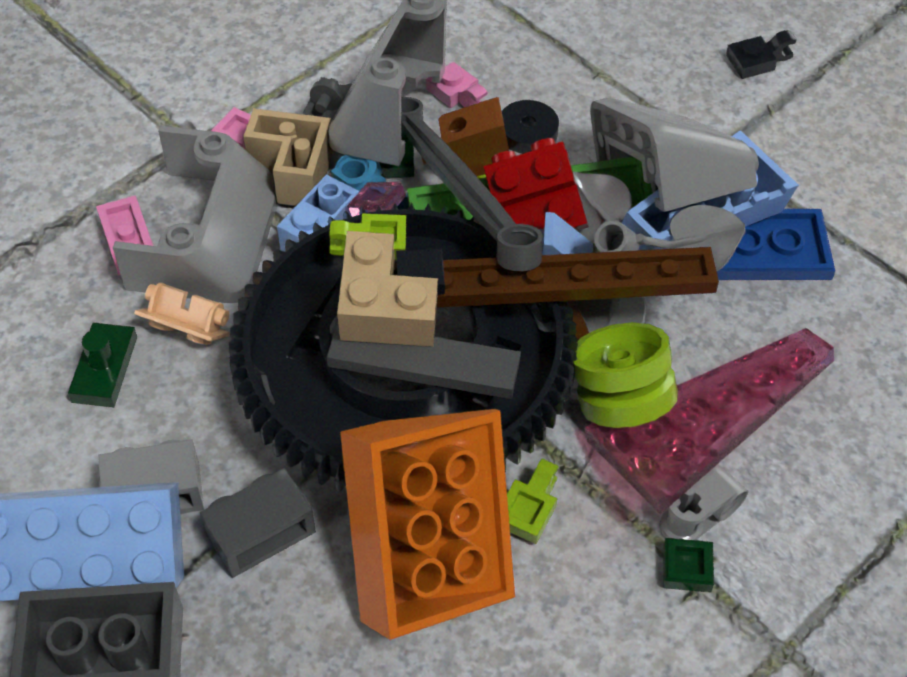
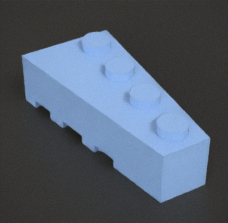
[622,130,799,250]

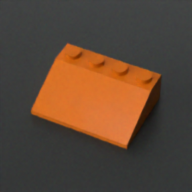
[340,409,515,640]

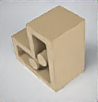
[243,108,333,206]
[337,231,438,347]

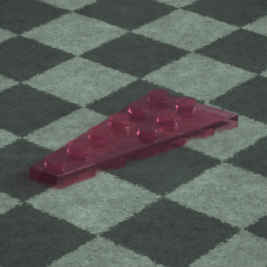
[585,328,834,515]

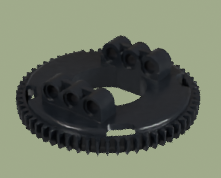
[229,202,578,492]

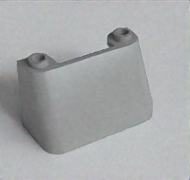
[328,0,447,166]
[590,97,759,212]

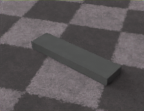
[327,323,521,399]

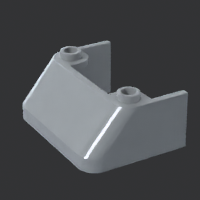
[113,125,278,303]

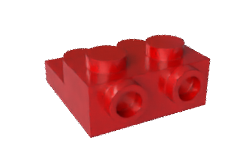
[483,138,589,231]

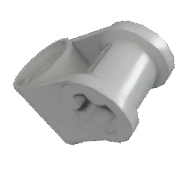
[660,459,749,540]

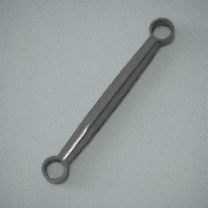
[401,97,543,271]

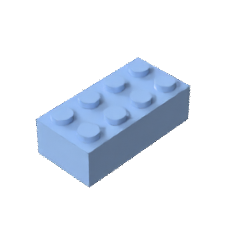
[0,482,184,601]

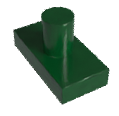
[68,322,137,408]

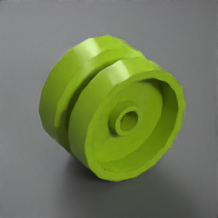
[573,322,678,428]

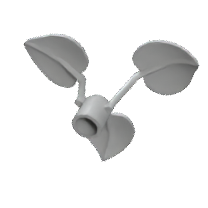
[573,172,745,333]

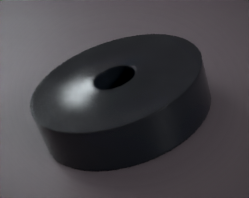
[502,100,559,154]

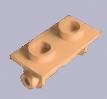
[134,282,230,344]

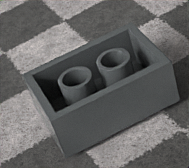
[10,582,183,677]

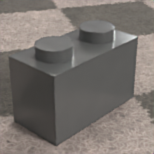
[200,468,316,578]

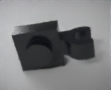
[726,30,797,79]

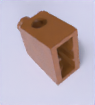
[421,97,509,177]

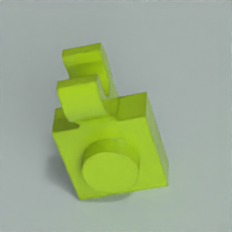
[330,213,406,260]
[507,459,559,544]

